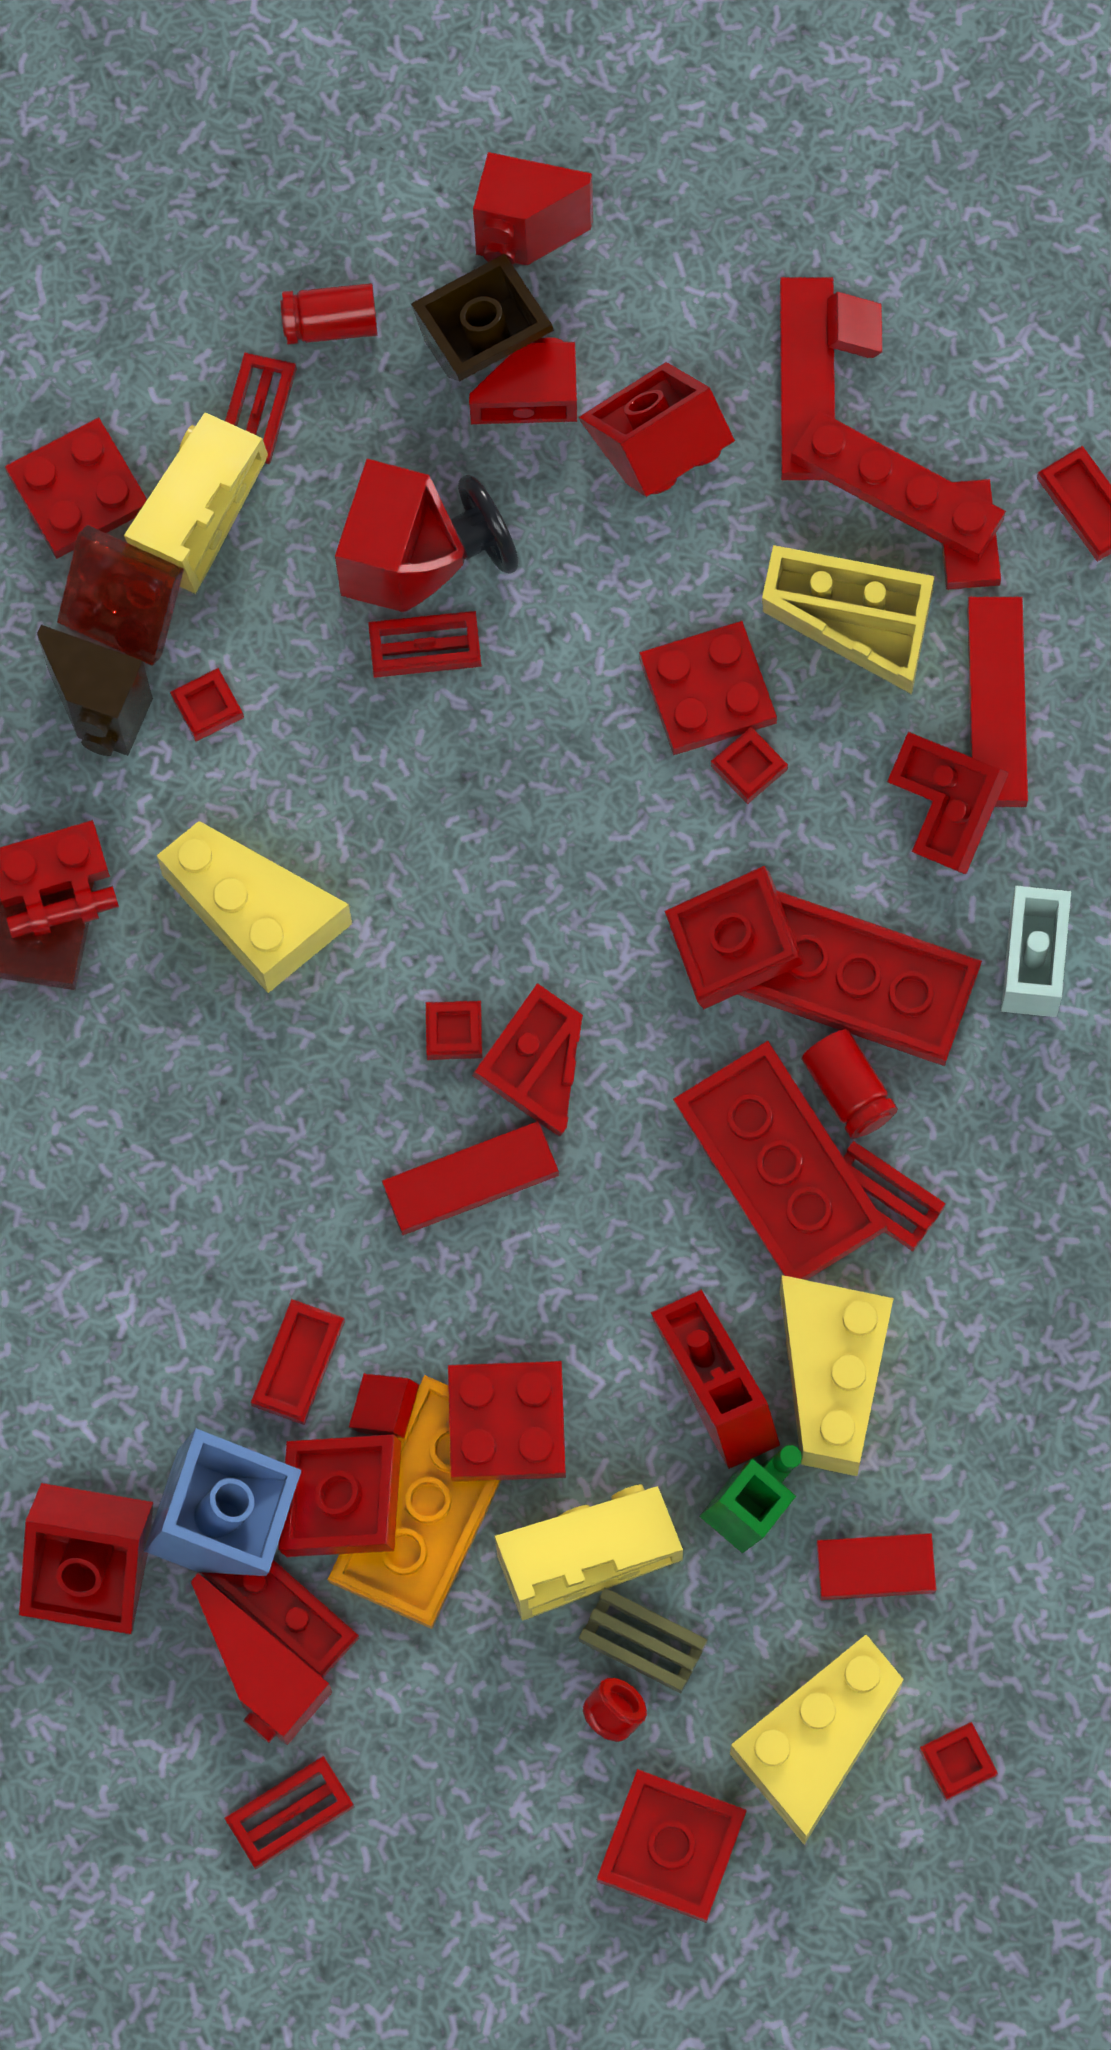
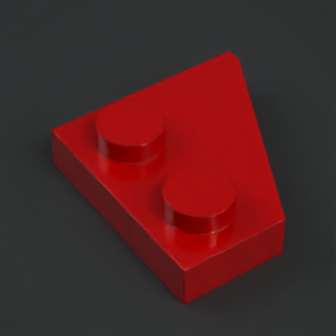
[472,983,583,1136]

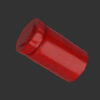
[280,283,378,345]
[801,1029,898,1139]

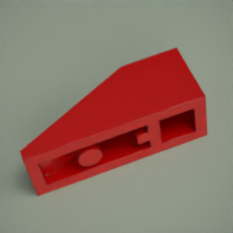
[651,1289,780,1469]
[190,1573,332,1745]

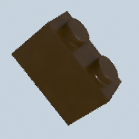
[411,253,554,382]
[37,625,153,756]

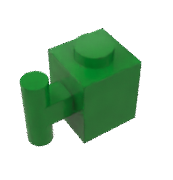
[699,1445,802,1554]

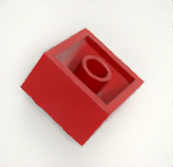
[473,152,593,265]
[578,362,735,497]
[19,1483,153,1634]

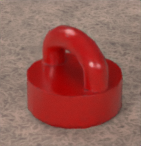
[583,1678,647,1742]

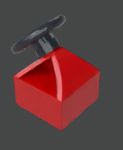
[335,459,518,612]

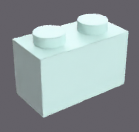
[1001,886,1071,1017]

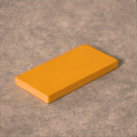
[327,1375,502,1629]

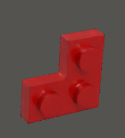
[887,732,1008,874]

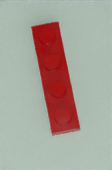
[791,410,1006,563]

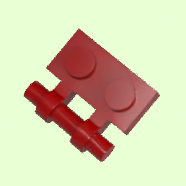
[0,820,119,939]

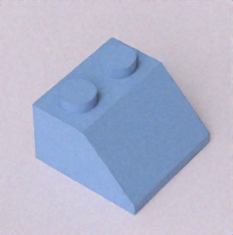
[144,1428,301,1576]

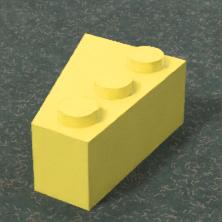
[124,412,268,594]
[762,545,934,694]
[157,821,352,993]
[780,1275,894,1476]
[495,1484,683,1621]
[730,1635,904,1845]

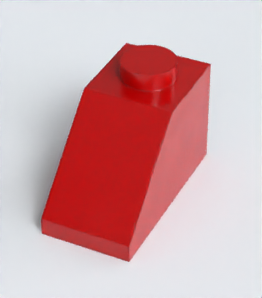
[469,337,577,425]

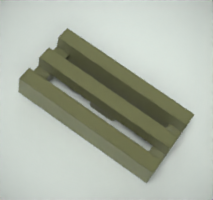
[578,1588,707,1693]

